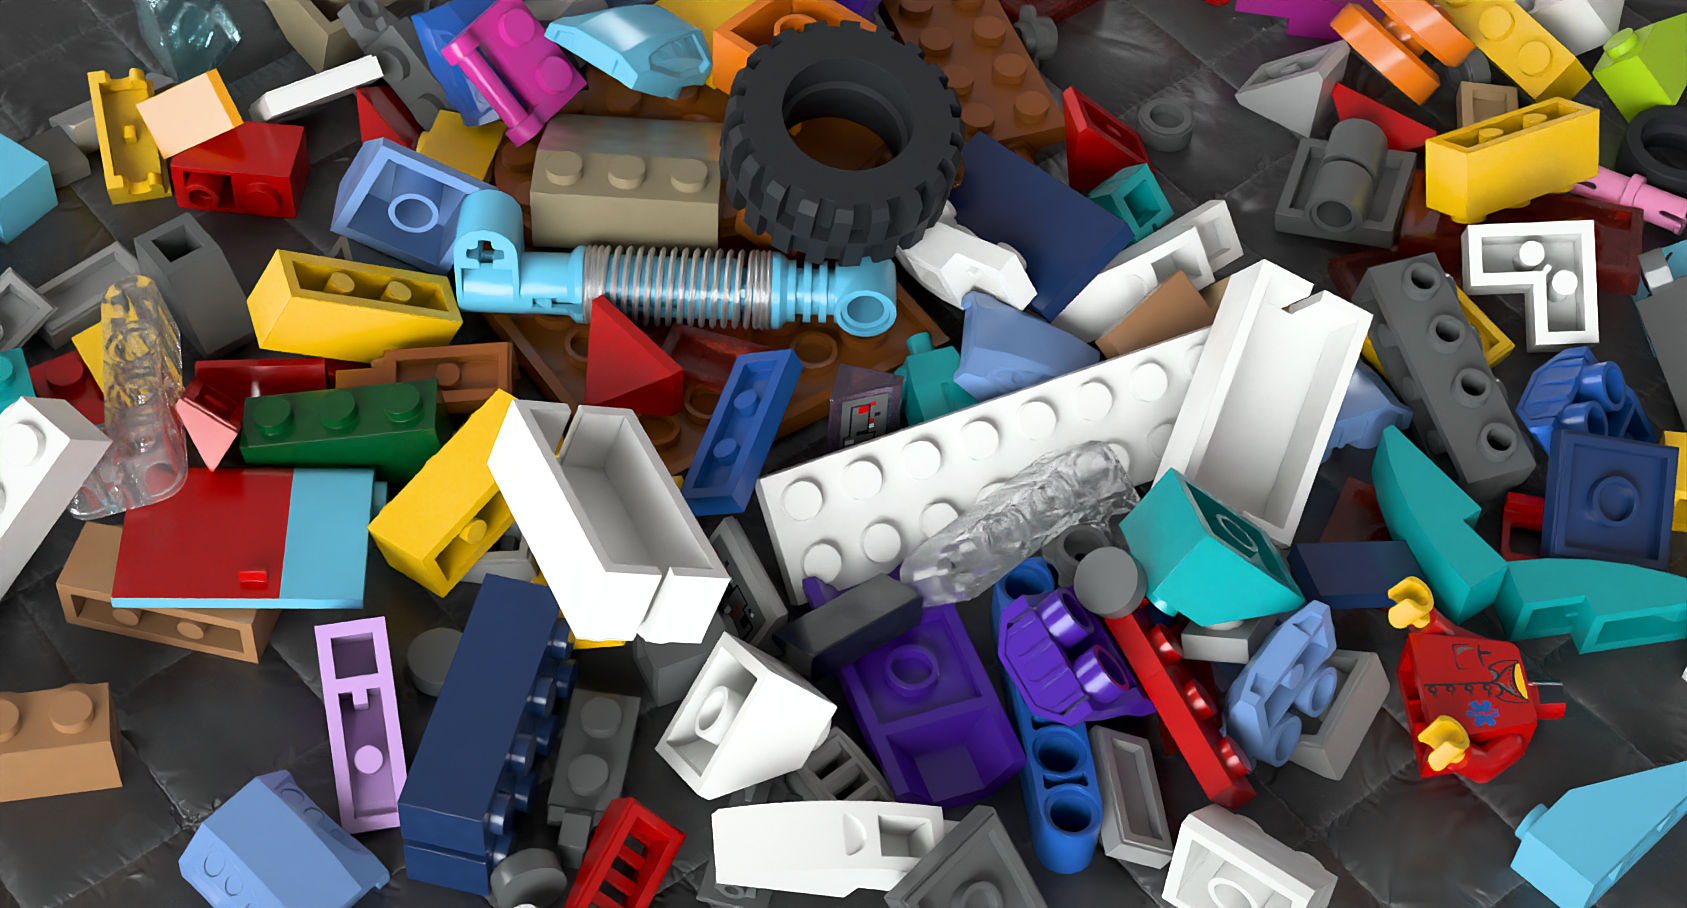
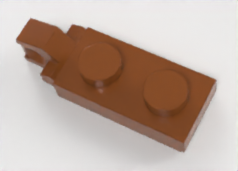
[335,342,515,414]

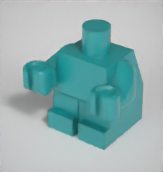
[1086,163,1174,247]
[878,332,980,426]

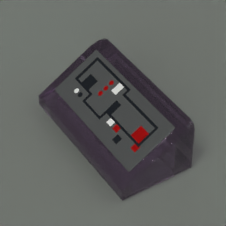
[826,363,904,454]

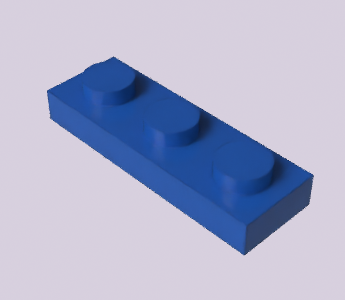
[680,349,804,516]

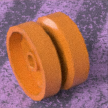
[1329,0,1477,107]

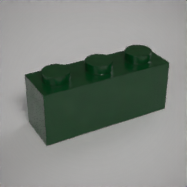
[240,379,453,484]

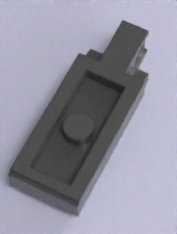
[337,0,460,132]
[547,689,641,869]

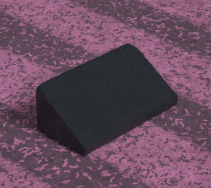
[771,573,923,685]

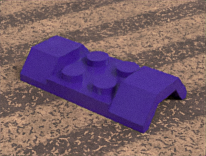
[802,547,1027,811]

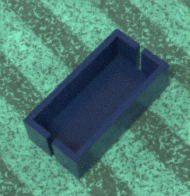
[397,573,578,897]

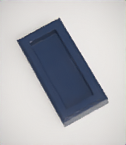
[1286,541,1432,609]

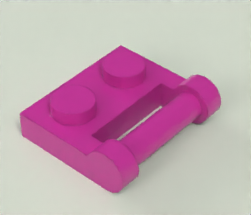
[440,0,588,147]

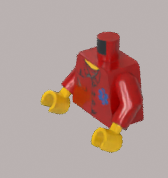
[1387,576,1566,784]

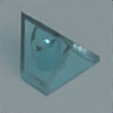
[134,0,245,84]

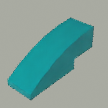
[1371,424,1509,625]
[1493,558,1687,654]

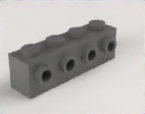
[1351,252,1536,503]

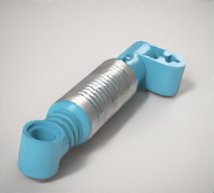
[453,189,897,337]

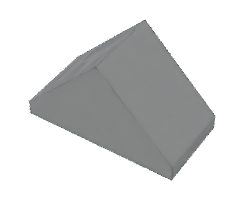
[1234,39,1351,138]

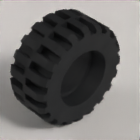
[719,20,965,267]

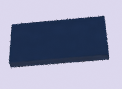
[948,131,1135,323]

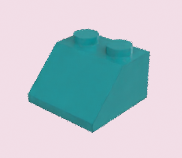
[1119,467,1305,627]

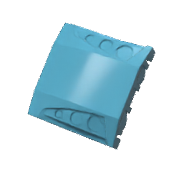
[544,4,713,100]

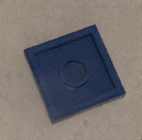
[1539,429,1679,573]

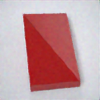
[1331,82,1442,154]
[356,86,421,151]
[1063,86,1156,191]
[584,295,683,416]

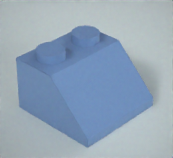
[330,137,499,276]

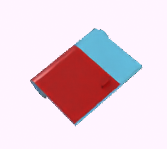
[111,466,389,609]

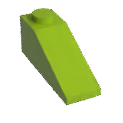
[1592,12,1687,123]

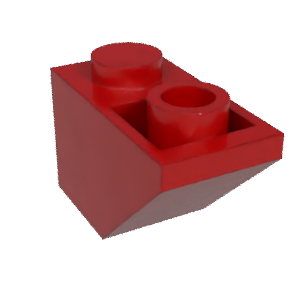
[170,121,310,219]

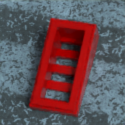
[564,797,687,908]

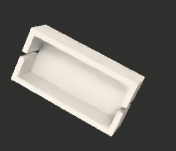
[1151,259,1374,549]
[487,399,731,644]

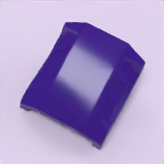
[998,585,1157,727]

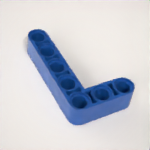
[989,550,1176,874]

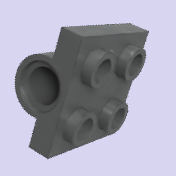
[1275,118,1417,249]

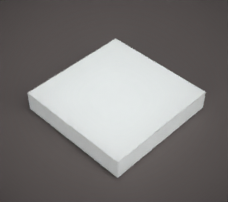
[248,55,384,123]

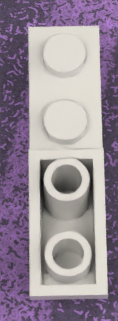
[895,200,1037,311]
[1023,200,1244,343]
[712,800,960,898]

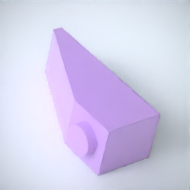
[314,616,407,835]

